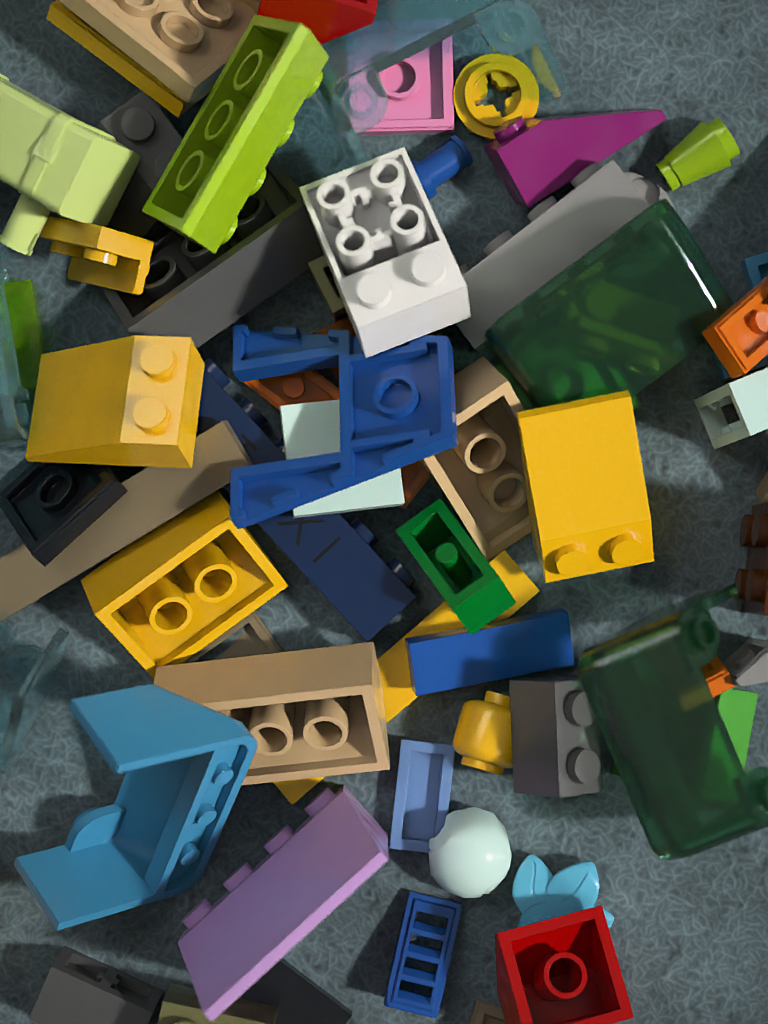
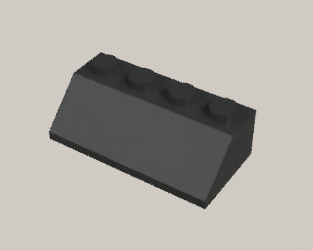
[101,157,324,348]

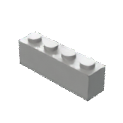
[455,159,654,353]

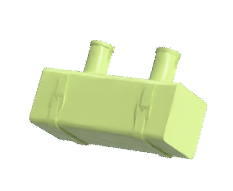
[0,73,140,256]

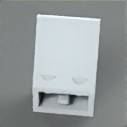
[299,147,471,358]

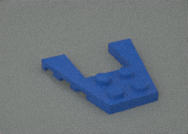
[230,324,458,529]

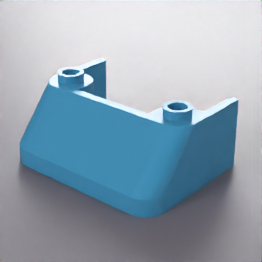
[14,684,257,931]

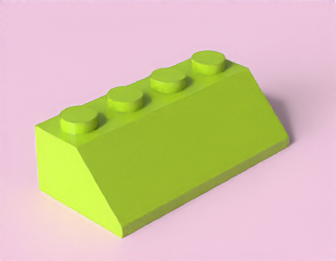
[142,15,329,254]

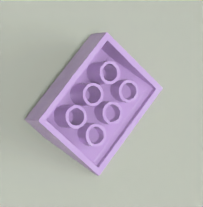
[178,785,389,1022]

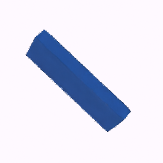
[405,608,574,696]

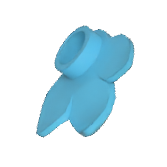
[512,854,614,929]

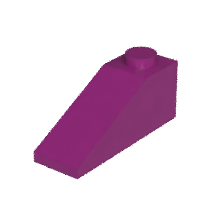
[483,108,666,208]

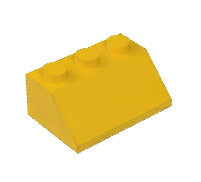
[80,490,289,679]

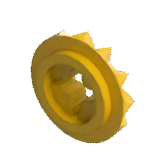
[453,53,539,141]

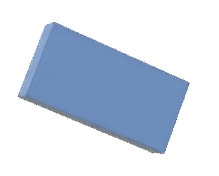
[389,738,455,853]

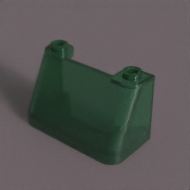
[484,198,734,409]

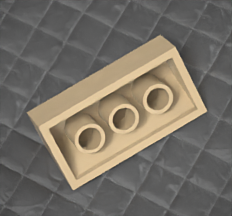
[153,642,390,786]

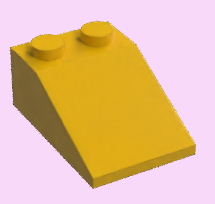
[25,335,205,469]
[517,390,654,583]

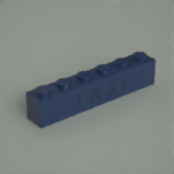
[196,358,416,642]

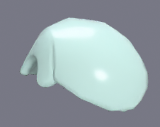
[429,807,512,898]

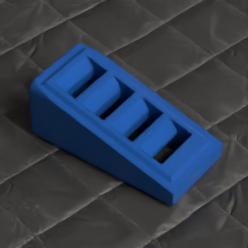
[384,890,463,1018]

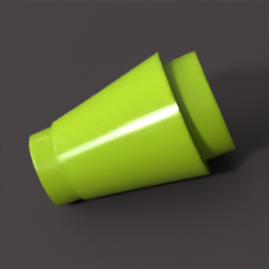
[655,117,740,192]

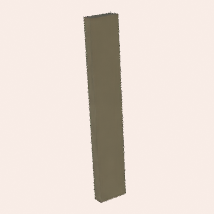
[0,420,254,623]

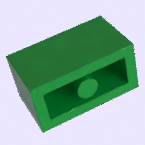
[395,498,516,635]

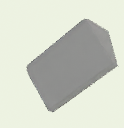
[723,638,768,687]

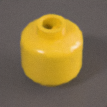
[452,691,513,776]

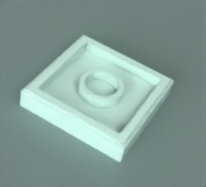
[279,399,405,518]

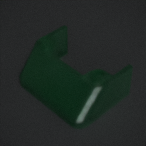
[578,583,768,860]

